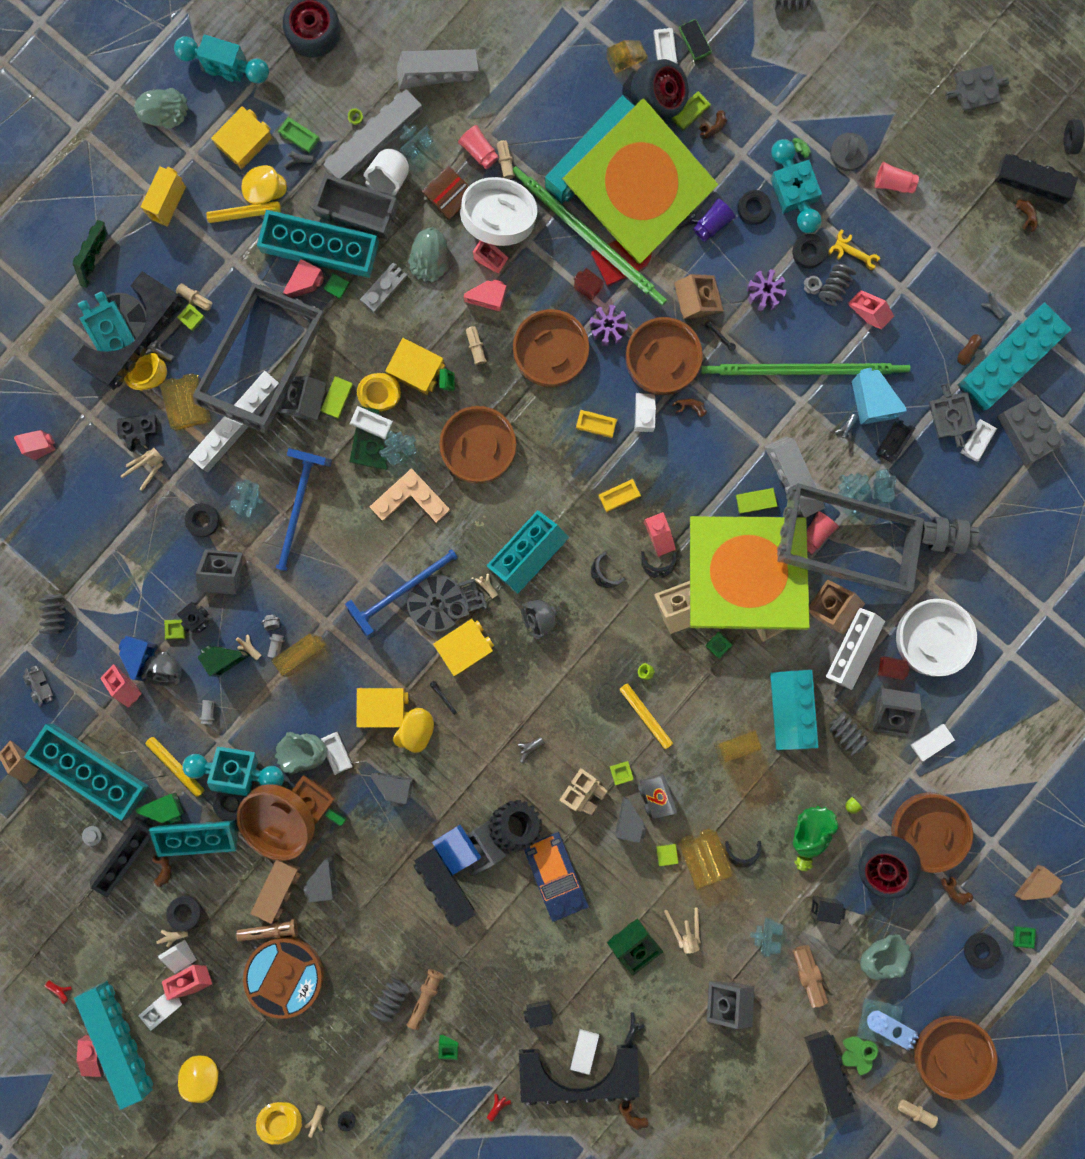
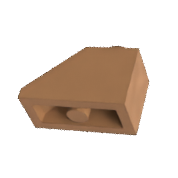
[0,740,39,784]
[1015,865,1063,900]

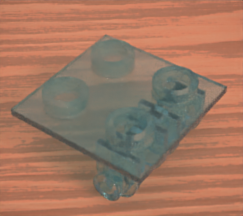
[857,998,903,1047]

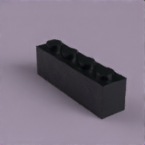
[994,154,1078,204]
[90,817,153,898]
[413,846,476,927]
[804,1030,855,1119]

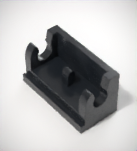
[875,420,916,463]

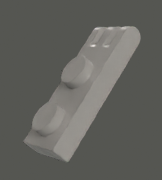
[360,263,408,313]

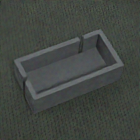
[312,174,399,239]

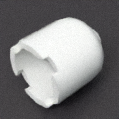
[363,149,409,197]

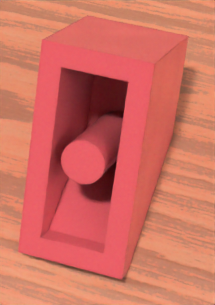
[283,259,324,298]
[464,280,507,312]
[848,290,894,330]
[14,430,55,460]
[644,512,676,557]
[100,664,142,708]
[162,965,212,1000]
[77,1035,103,1077]

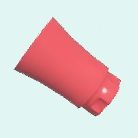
[458,125,499,169]
[875,162,919,194]
[807,511,839,555]

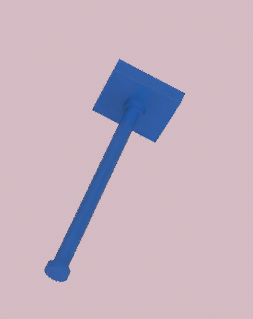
[276,448,332,571]
[345,549,458,640]

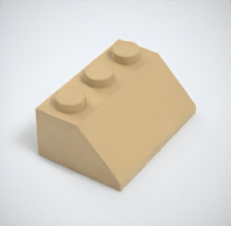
[654,581,690,634]

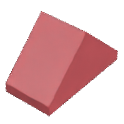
[473,240,508,274]

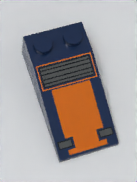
[524,832,589,922]

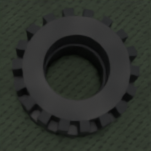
[488,800,542,852]

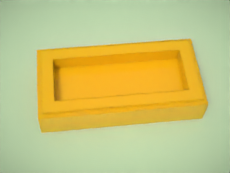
[576,410,617,438]
[598,479,641,513]

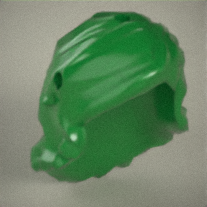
[792,806,839,858]

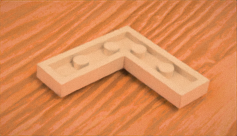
[370,468,451,523]

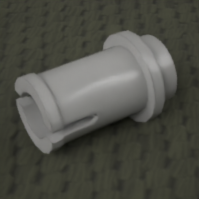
[267,634,285,659]
[199,700,215,725]

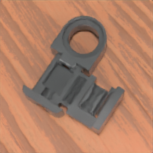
[447,578,487,619]

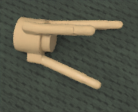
[121,448,164,491]
[664,907,701,954]

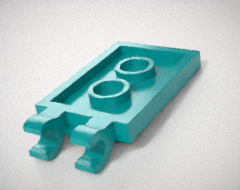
[77,291,136,351]

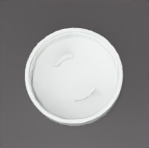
[460,177,537,246]
[896,599,977,676]

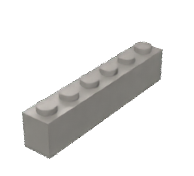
[323,89,423,181]

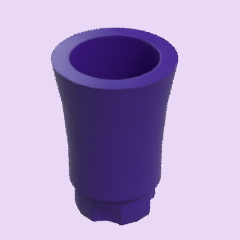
[693,199,736,242]

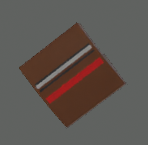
[421,166,469,220]

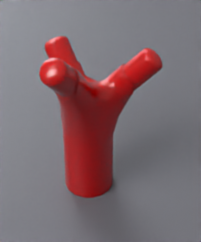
[44,980,72,1004]
[487,1094,511,1122]

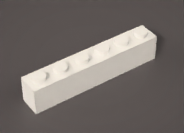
[189,371,279,472]

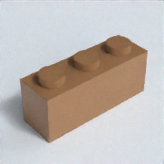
[250,860,301,924]

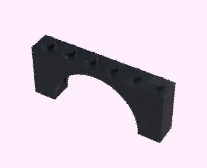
[72,271,182,391]
[519,1044,640,1105]

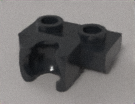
[117,415,157,452]

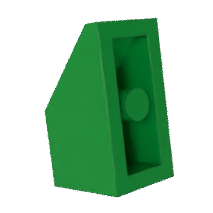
[135,792,185,824]

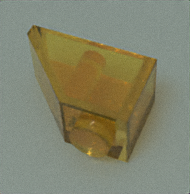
[606,40,648,74]

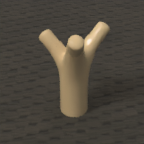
[471,574,498,599]
[236,635,262,661]
[157,930,188,947]
[305,1105,325,1138]

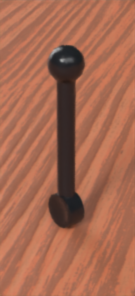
[705,321,736,351]
[430,681,457,715]

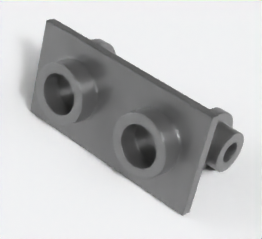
[23,665,54,707]

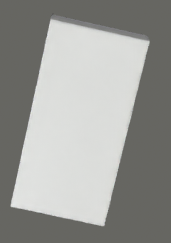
[654,28,677,63]
[350,406,393,439]
[960,419,997,462]
[911,724,955,761]
[321,731,353,775]
[570,1029,599,1074]

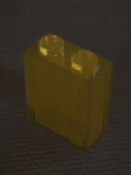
[160,373,212,431]
[271,633,327,677]
[713,730,762,763]
[678,828,733,889]

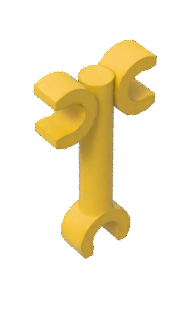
[828,230,880,270]

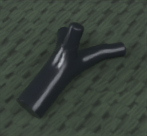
[675,210,699,230]
[624,1012,645,1046]

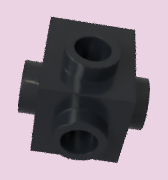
[177,602,210,633]

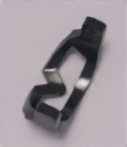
[591,551,626,588]
[641,551,676,578]
[725,841,761,868]

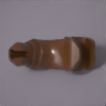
[699,110,728,139]
[1015,199,1038,232]
[957,334,982,365]
[672,398,707,417]
[152,855,171,887]
[941,876,973,905]
[619,1101,649,1131]

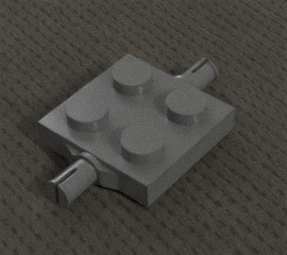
[945,64,1009,112]
[929,383,977,448]

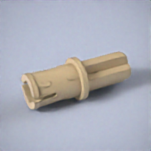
[497,140,515,179]
[176,283,212,311]
[466,326,487,365]
[898,1099,938,1128]

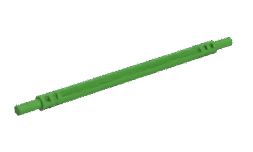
[513,166,667,306]
[701,363,910,375]

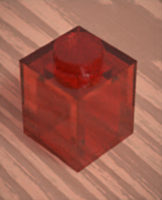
[574,268,604,301]
[877,656,909,680]

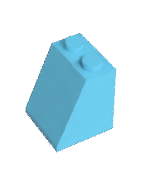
[852,368,907,425]

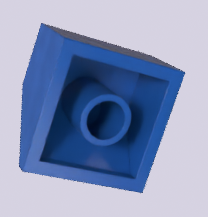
[119,636,158,681]

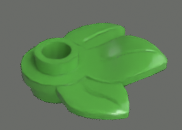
[841,1037,878,1075]

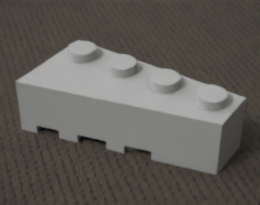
[396,49,478,89]
[764,437,825,518]

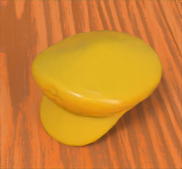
[241,165,287,205]
[124,353,167,390]
[357,373,401,412]
[393,708,434,753]
[178,1055,218,1103]
[256,1102,302,1145]

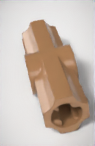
[792,945,828,1008]

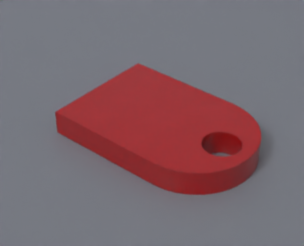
[591,240,652,287]

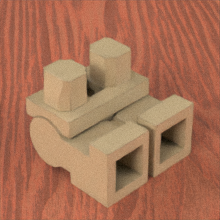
[560,768,608,815]

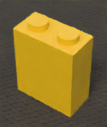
[211,106,272,169]
[141,167,186,226]
[385,338,446,395]
[433,619,494,677]
[356,688,409,727]

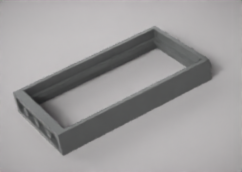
[192,283,324,434]
[777,483,924,595]

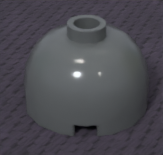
[521,600,557,639]
[141,652,181,686]

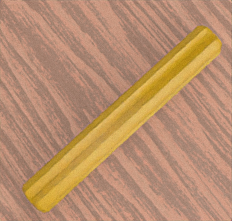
[206,201,281,223]
[620,684,673,749]
[145,737,205,797]

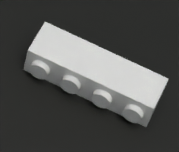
[826,608,885,690]

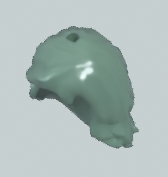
[134,88,188,129]
[408,227,449,282]
[275,732,328,775]
[860,934,911,981]

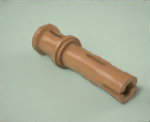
[236,919,298,942]
[407,969,444,1030]

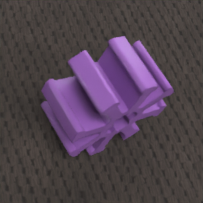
[746,269,787,311]
[589,305,628,347]

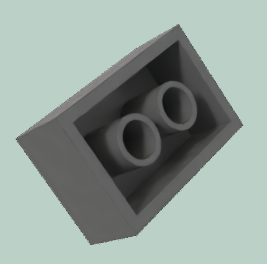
[997,394,1065,466]

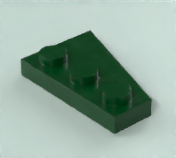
[73,220,107,288]
[349,406,387,470]

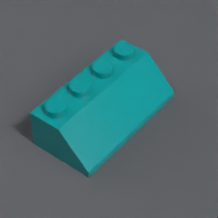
[486,510,570,594]
[770,670,818,750]
[149,820,238,857]

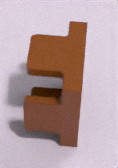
[292,775,335,825]

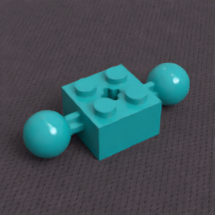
[174,34,269,84]
[770,139,822,233]
[182,746,284,796]

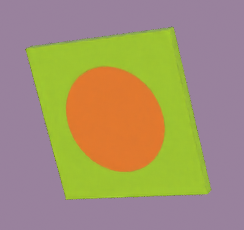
[562,98,719,264]
[690,516,809,630]

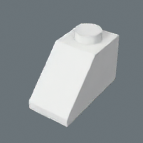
[634,393,656,432]
[158,940,196,973]
[139,994,182,1031]

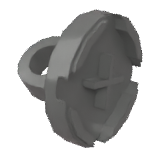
[830,133,868,171]

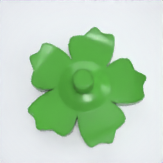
[792,138,811,158]

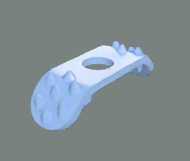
[867,1011,919,1051]

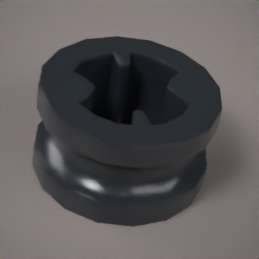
[338,1111,356,1132]

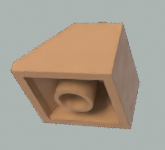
[674,274,724,319]
[809,580,865,635]

